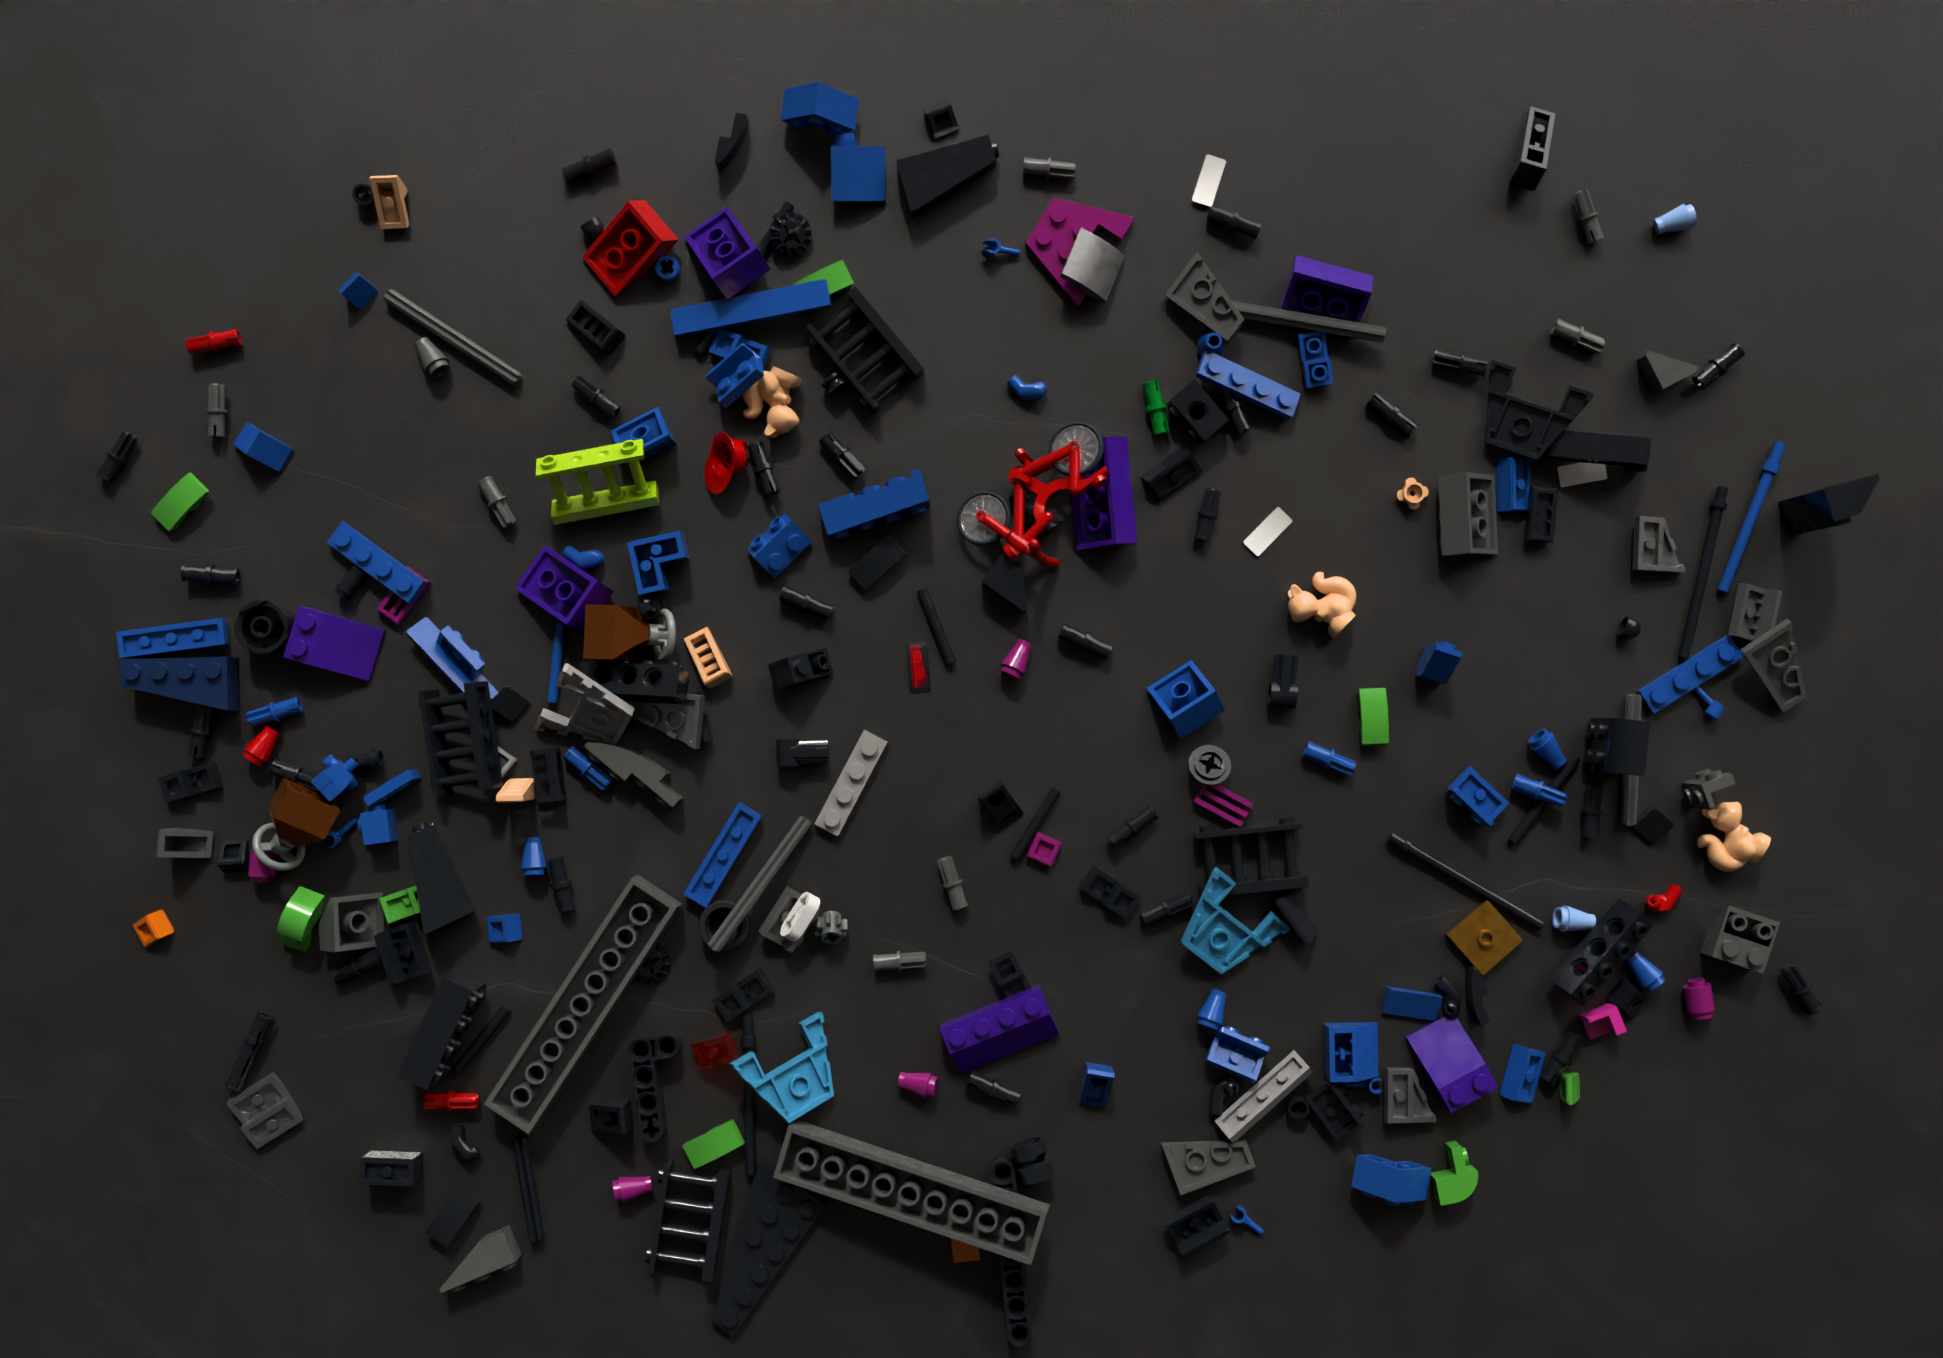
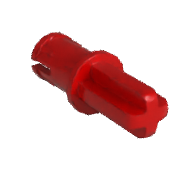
[185,328,242,354]
[423,1091,480,1112]

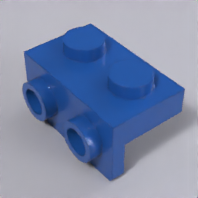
[747,513,812,578]
[1446,766,1509,827]
[1205,1026,1270,1083]

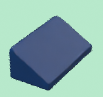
[1496,457,1530,512]
[1382,986,1443,1021]
[1500,1044,1546,1104]

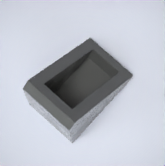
[1637,350,1698,393]
[156,828,213,858]

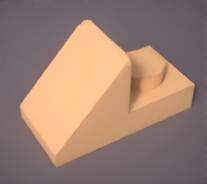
[369,175,409,229]

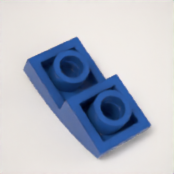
[1297,332,1333,388]

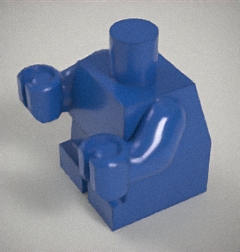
[311,754,359,802]

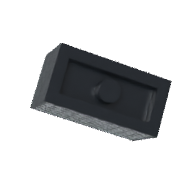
[359,1150,423,1187]

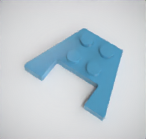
[1181,867,1291,974]
[729,1012,834,1123]

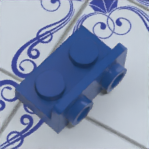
[706,343,764,408]

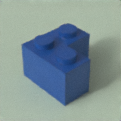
[781,82,859,135]
[627,531,690,597]
[1351,1154,1431,1206]

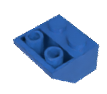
[1323,1022,1379,1082]

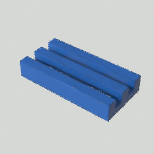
[363,769,421,806]

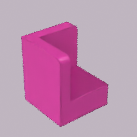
[1579,1003,1627,1039]

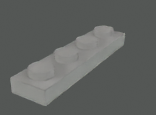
[815,730,888,836]
[1215,1050,1313,1143]

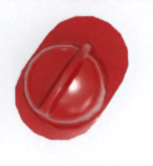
[704,431,747,494]

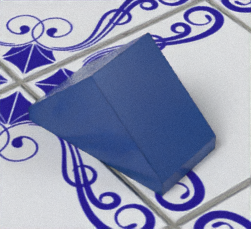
[233,422,294,472]
[1079,1062,1115,1108]

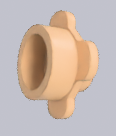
[1396,478,1429,509]

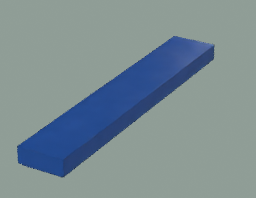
[670,279,832,337]

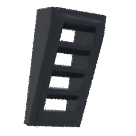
[565,299,625,355]

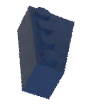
[119,657,240,711]

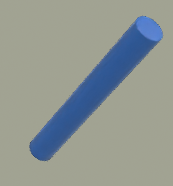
[547,622,566,703]

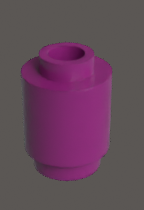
[248,850,278,883]
[1683,978,1715,1020]

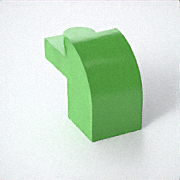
[277,886,325,952]
[1430,1141,1478,1206]

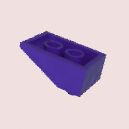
[684,206,771,300]
[514,545,614,635]
[283,606,386,681]
[1405,1014,1499,1113]

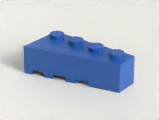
[818,469,931,540]

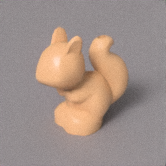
[742,366,803,438]
[1287,572,1356,639]
[1697,802,1771,872]

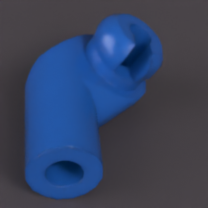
[1007,375,1047,401]
[562,546,604,570]

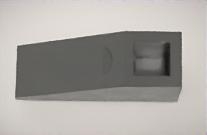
[439,1225,522,1293]

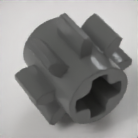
[815,911,848,944]

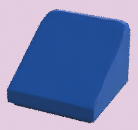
[339,272,378,309]
[487,913,522,943]

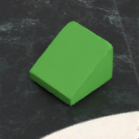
[1559,1072,1580,1105]

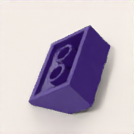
[1280,255,1373,323]

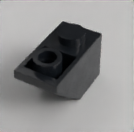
[767,648,834,690]

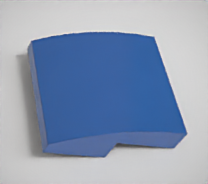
[831,146,886,201]

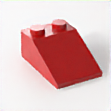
[582,200,679,297]

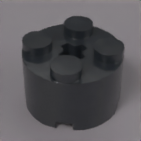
[234,600,296,655]

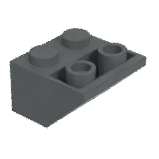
[1700,905,1780,974]

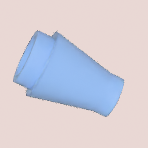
[1653,204,1697,234]
[1552,905,1596,932]

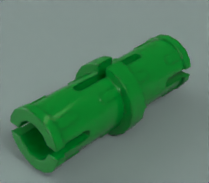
[1142,380,1170,436]

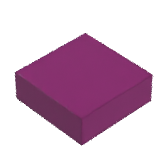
[1027,832,1062,867]

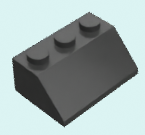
[1437,472,1498,556]

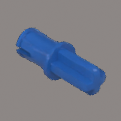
[246,696,303,726]
[1302,741,1356,776]
[563,746,613,791]
[1511,773,1567,807]

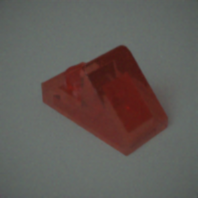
[690,1030,739,1070]

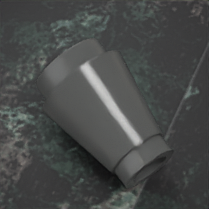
[414,337,450,378]

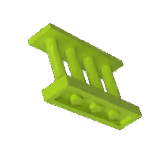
[536,439,659,525]

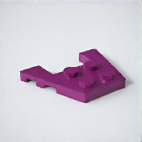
[1025,198,1134,308]

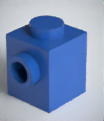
[358,804,398,845]

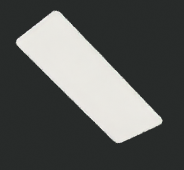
[1557,462,1607,487]

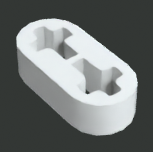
[780,892,820,942]

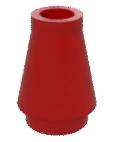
[242,725,280,767]

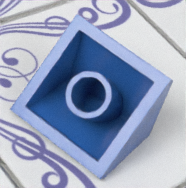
[611,407,677,467]

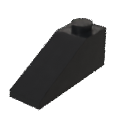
[1509,106,1556,191]

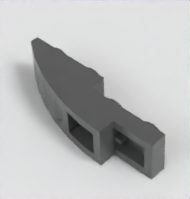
[584,742,683,807]

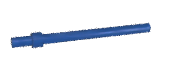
[1717,441,1786,593]

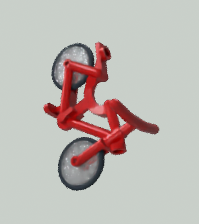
[957,422,1110,569]

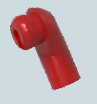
[1645,883,1684,912]

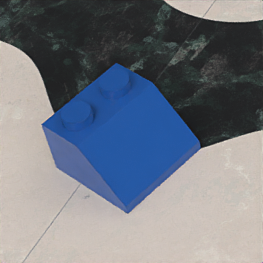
[1147,660,1225,739]

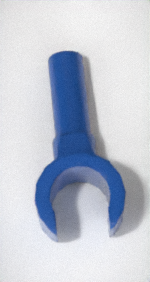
[981,238,1020,257]
[1694,686,1724,720]
[322,817,358,849]
[1343,1077,1382,1094]
[1230,1205,1264,1235]

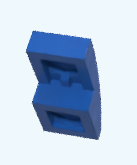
[709,329,772,369]

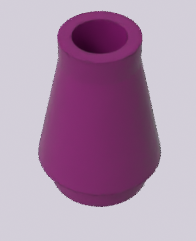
[1000,639,1032,680]
[898,1072,938,1099]
[612,1176,653,1204]

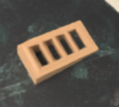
[684,627,733,688]
[496,778,535,802]

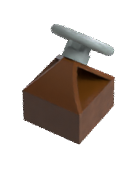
[583,604,676,662]
[252,778,340,871]

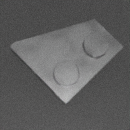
[1632,516,1685,573]
[1384,1067,1436,1123]

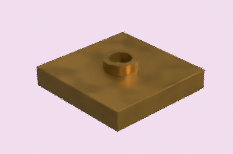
[1446,899,1523,975]

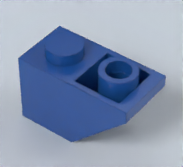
[1415,641,1463,684]

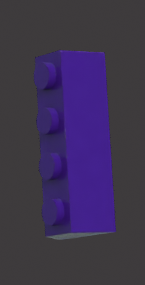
[1066,436,1137,550]
[940,984,1060,1074]

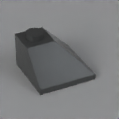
[319,892,384,952]

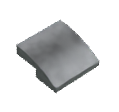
[1060,228,1125,303]
[226,1072,303,1149]

